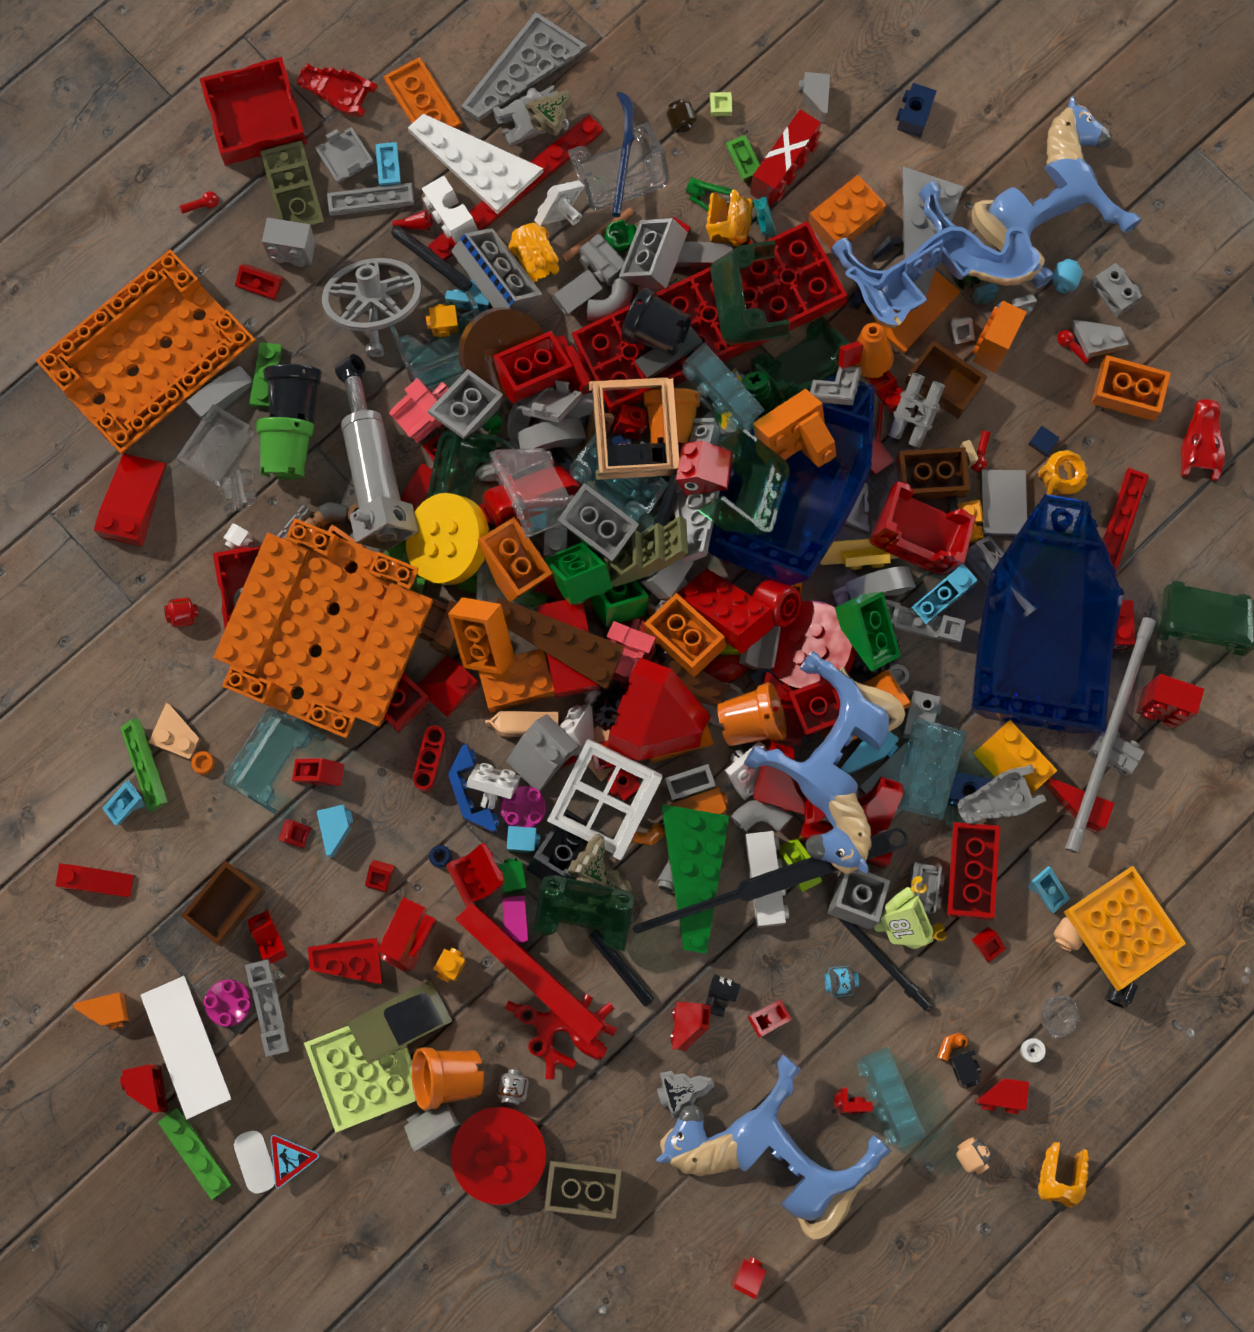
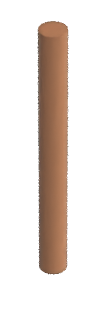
[561,207,634,262]

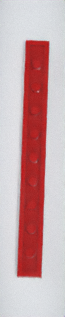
[428,114,603,261]

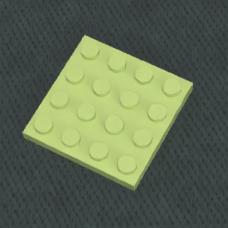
[304,1026,416,1133]

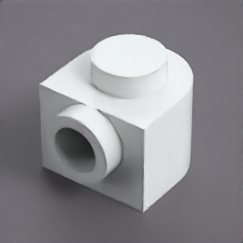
[223,523,254,550]

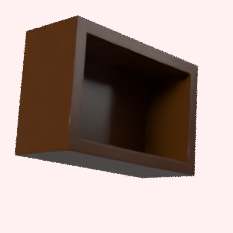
[905,340,987,419]
[181,861,266,947]

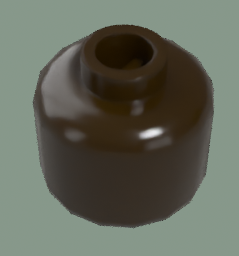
[666,99,697,133]

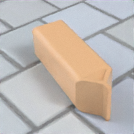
[485,711,559,737]

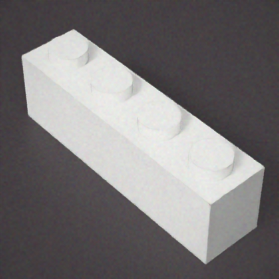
[745,831,789,928]

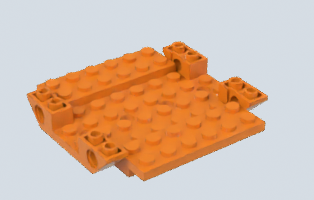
[213,518,434,738]

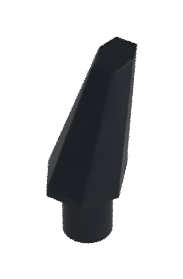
[872,235,903,260]

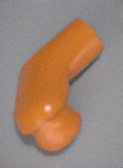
[632,823,665,845]
[937,1033,968,1062]

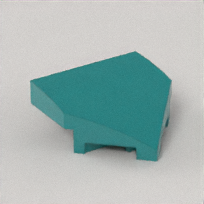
[753,197,776,240]

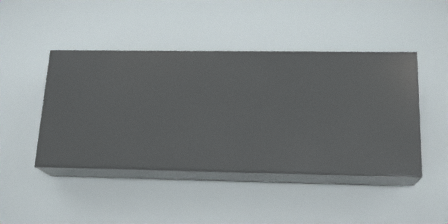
[635,326,702,379]

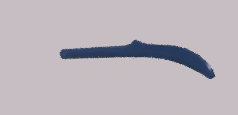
[612,92,635,218]

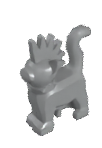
[493,86,569,147]

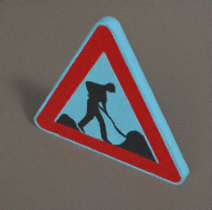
[271,1135,319,1188]

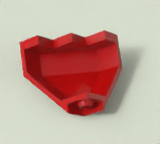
[607,657,711,761]

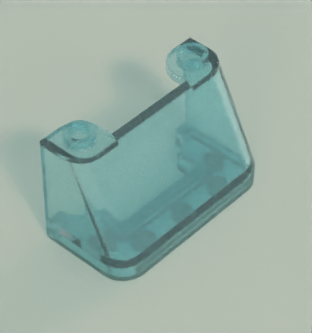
[569,433,668,523]

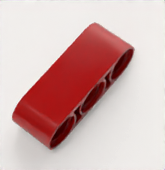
[413,725,446,793]

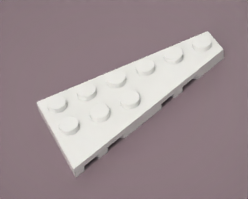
[408,114,543,214]

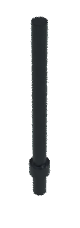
[828,907,931,1011]

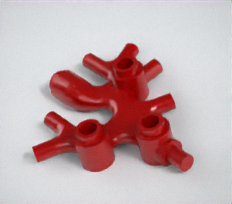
[505,994,617,1080]

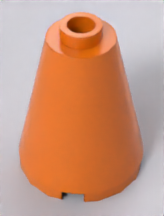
[853,323,894,378]

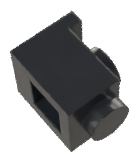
[949,1050,981,1088]

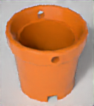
[644,388,701,450]
[718,682,787,746]
[411,1047,484,1111]

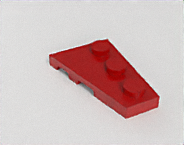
[307,938,383,985]

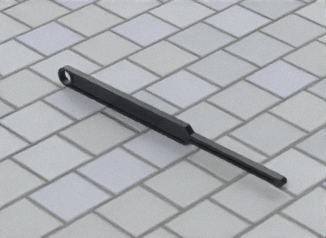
[633,828,908,934]

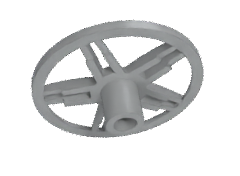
[322,258,422,331]

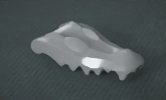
[958,764,1046,823]

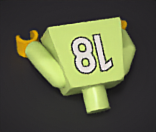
[874,876,946,949]

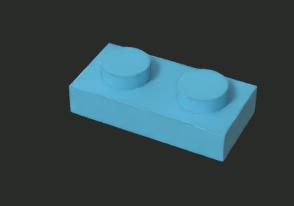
[375,142,401,186]

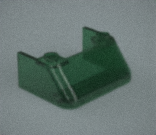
[710,240,790,345]
[698,428,790,535]
[426,431,514,530]

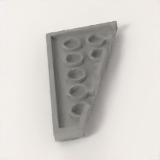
[461,12,587,121]
[902,167,964,298]
[669,435,730,563]

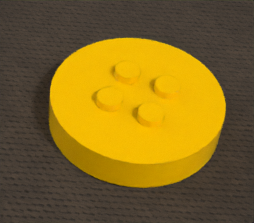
[406,493,489,585]

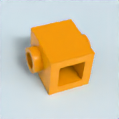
[426,304,459,338]
[433,947,467,983]

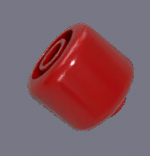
[752,580,801,627]

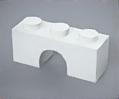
[422,176,478,244]

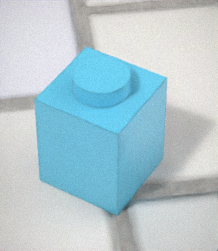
[507,826,541,854]

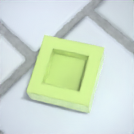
[710,92,732,116]

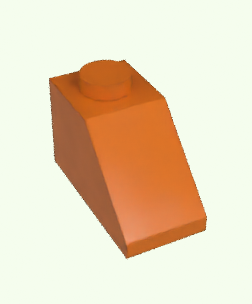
[798,412,836,467]
[73,992,130,1030]

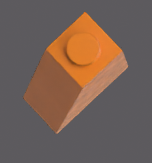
[668,787,729,815]

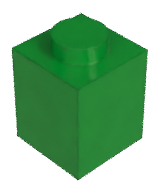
[499,858,527,894]

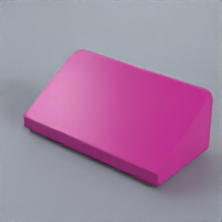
[502,895,529,944]

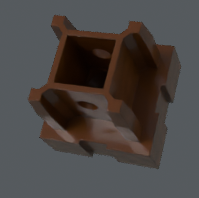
[418,595,457,655]

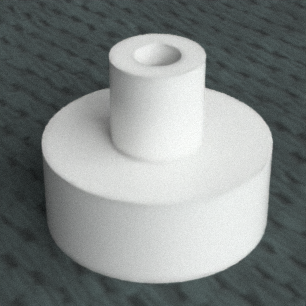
[1020,1039,1046,1063]

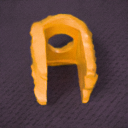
[706,189,754,247]
[508,223,559,282]
[1037,450,1088,501]
[1038,1142,1089,1207]

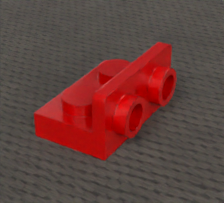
[564,345,594,394]
[834,1087,873,1114]

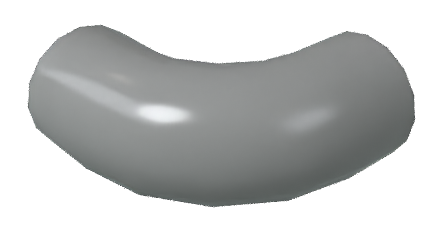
[587,278,634,322]
[730,800,794,833]

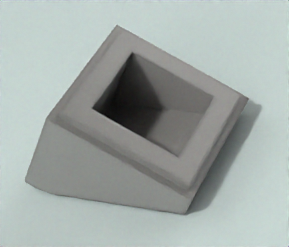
[948,317,975,345]

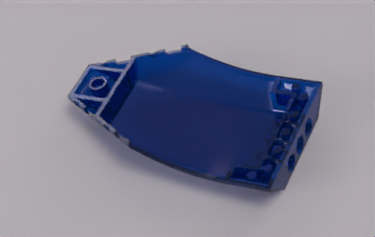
[708,373,875,586]
[971,494,1125,734]

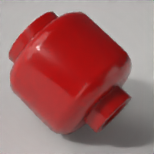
[164,597,199,628]

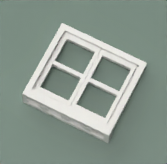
[547,738,662,860]

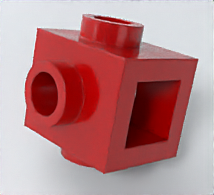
[613,404,649,440]
[606,768,640,803]

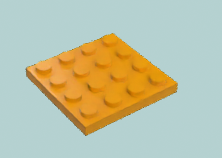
[1064,866,1186,991]

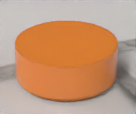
[191,751,215,775]

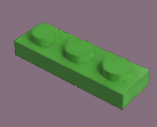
[249,342,283,409]

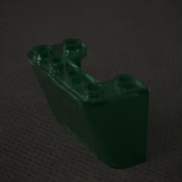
[533,875,635,951]

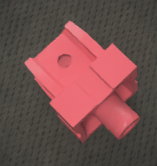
[389,378,449,443]
[607,618,656,685]

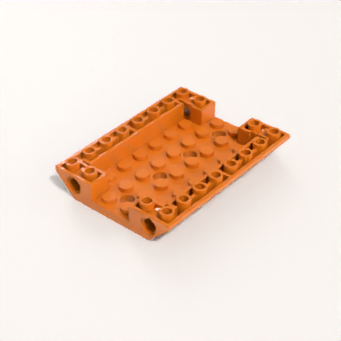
[35,249,256,454]

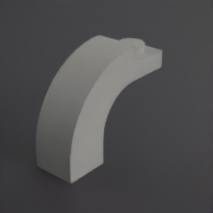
[505,418,587,458]
[832,566,916,606]

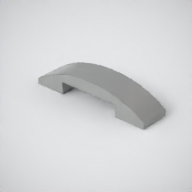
[885,599,965,643]
[245,959,289,1057]

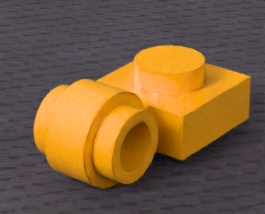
[958,499,984,544]

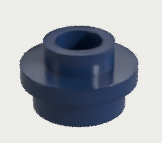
[429,845,452,868]

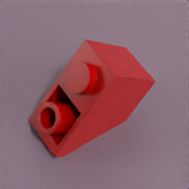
[671,1002,711,1051]
[975,1078,1029,1115]

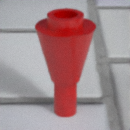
[392,210,433,231]

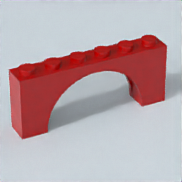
[753,741,904,836]
[377,897,437,972]

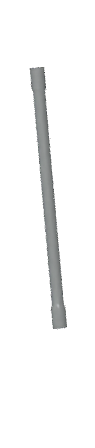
[1065,617,1156,853]

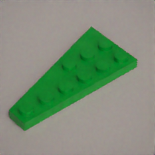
[661,804,729,954]

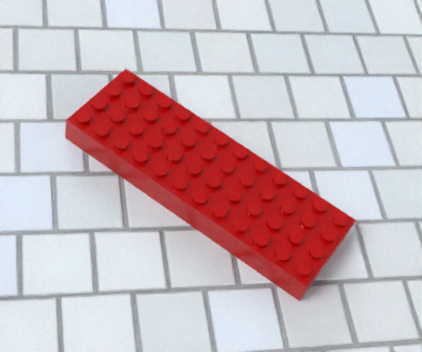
[572,221,847,415]

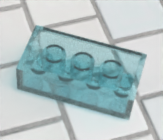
[681,343,765,432]
[898,717,967,820]
[856,1047,926,1148]

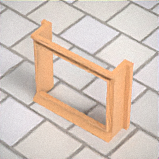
[589,378,679,480]

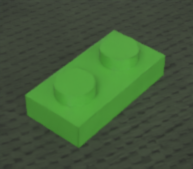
[726,135,760,182]

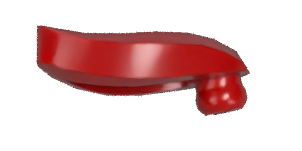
[702,655,748,683]

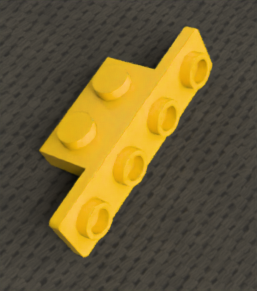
[819,538,899,570]

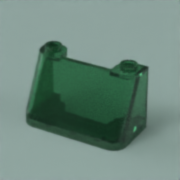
[750,316,856,406]
[1156,581,1254,656]

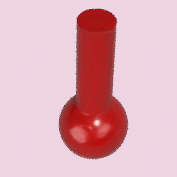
[179,191,219,214]
[1057,330,1092,364]
[970,430,991,472]

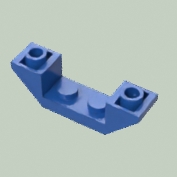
[448,744,500,834]

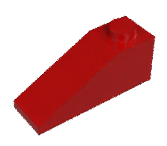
[1044,778,1115,832]
[55,863,134,898]

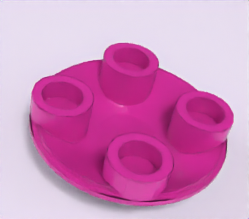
[500,786,546,828]
[204,979,251,1026]

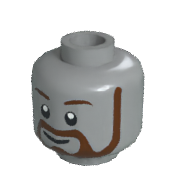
[497,1069,529,1106]

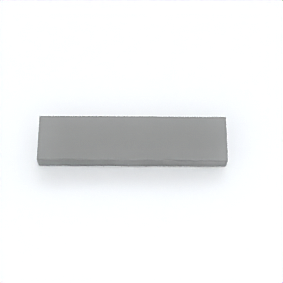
[327,183,415,216]

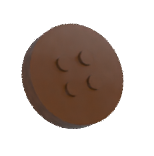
[458,307,544,398]

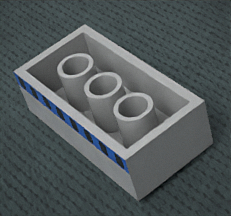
[452,228,542,312]

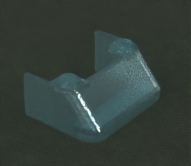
[389,290,480,387]
[222,708,325,814]

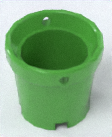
[256,417,314,479]

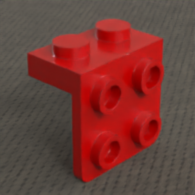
[446,843,504,906]

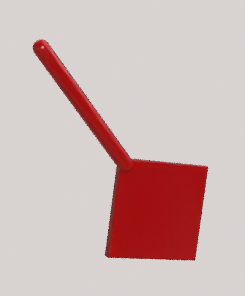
[858,403,894,475]

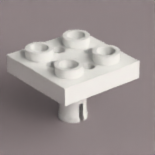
[534,180,584,226]
[725,741,768,800]
[466,763,521,809]

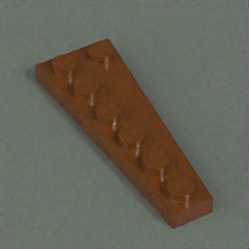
[496,597,625,689]

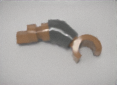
[304,502,359,527]

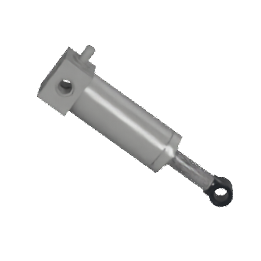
[335,354,418,551]

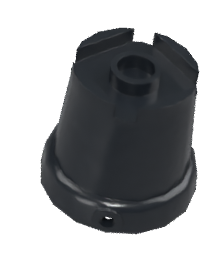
[621,288,692,356]
[263,364,322,427]

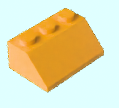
[973,720,1058,794]

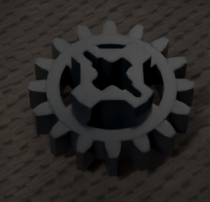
[592,686,628,731]

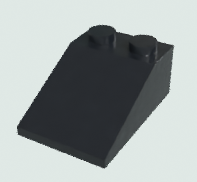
[526,809,604,894]

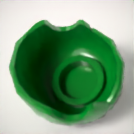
[604,220,637,252]

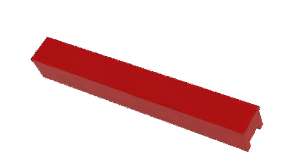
[455,902,608,1046]

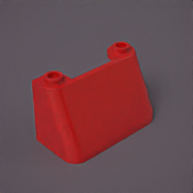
[483,466,581,529]
[869,481,976,575]

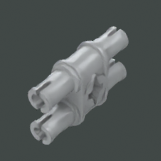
[889,373,945,448]

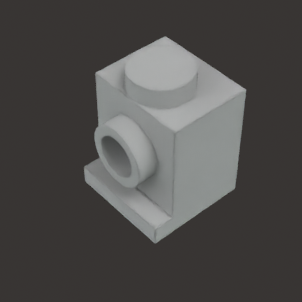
[689,418,721,446]

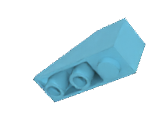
[911,564,978,624]

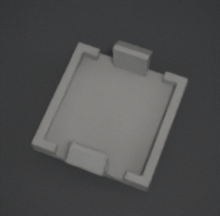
[315,127,374,184]
[522,380,583,423]

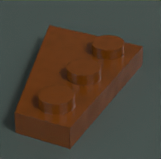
[663,655,730,706]

